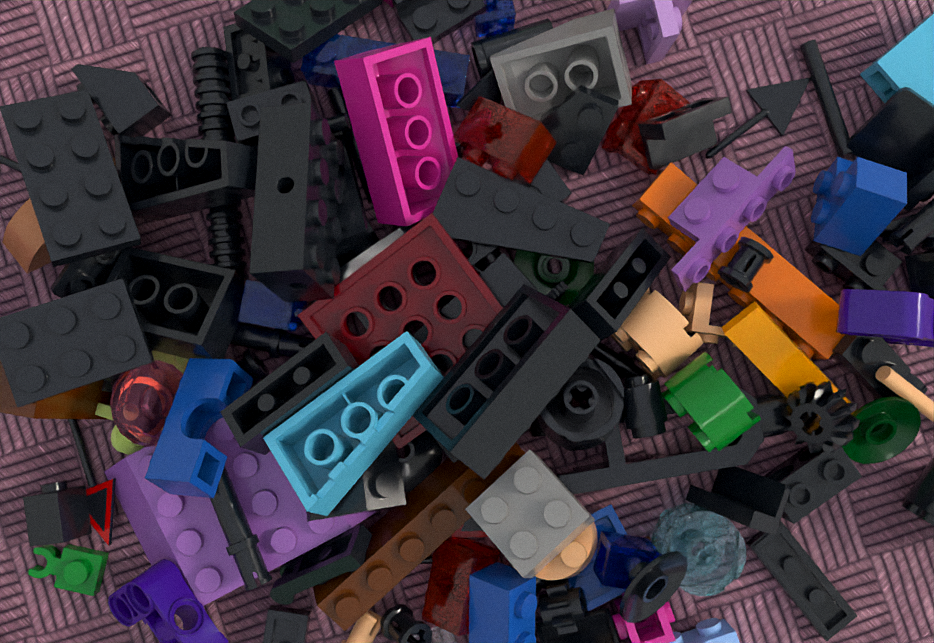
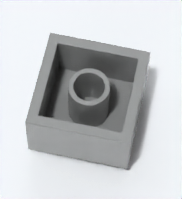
[466,450,595,578]

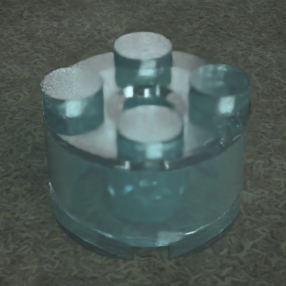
[652,503,746,596]

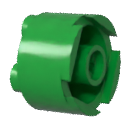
[662,352,761,453]

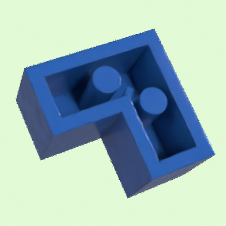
[811,157,907,256]

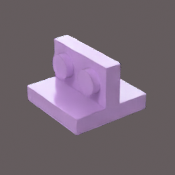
[607,0,693,64]

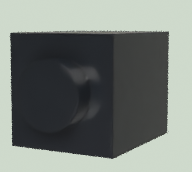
[23,480,92,546]

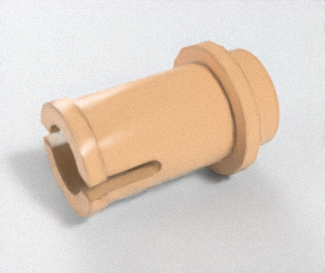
[341,610,382,643]

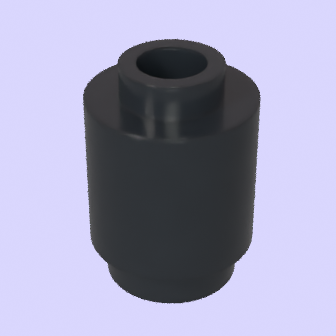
[622,374,668,439]

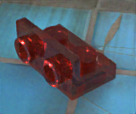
[601,79,690,175]

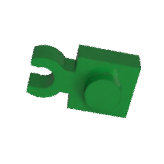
[28,544,109,596]

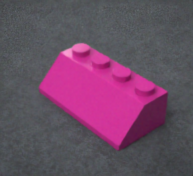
[334,37,458,227]

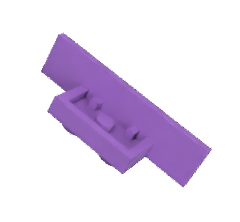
[668,146,796,292]

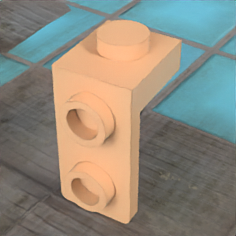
[679,282,738,348]

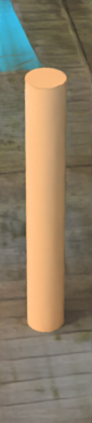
[875,366,934,422]

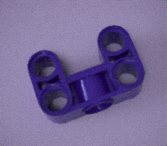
[836,289,934,347]
[108,559,229,643]

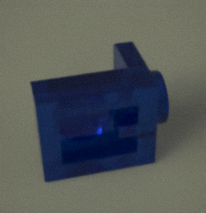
[474,0,516,37]

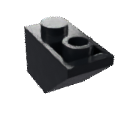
[71,64,172,137]

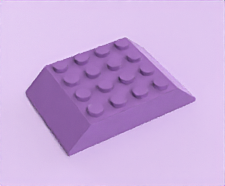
[104,418,379,606]

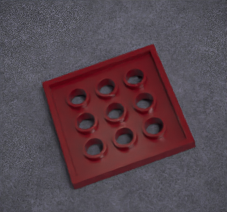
[298,213,504,449]

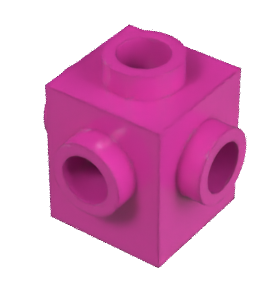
[611,592,676,643]

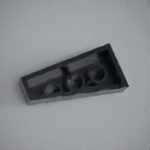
[114,135,258,221]

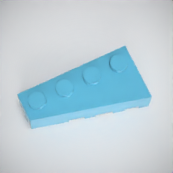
[263,331,444,516]

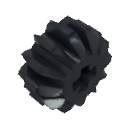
[781,381,861,454]

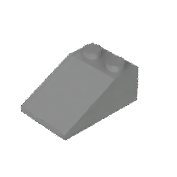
[490,8,632,132]

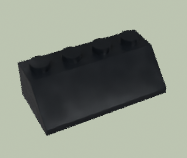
[412,284,601,480]

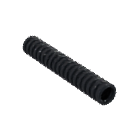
[191,47,249,282]

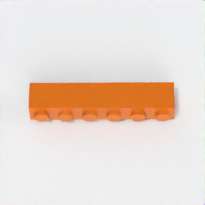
[632,162,845,360]

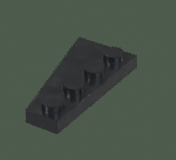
[433,157,610,263]

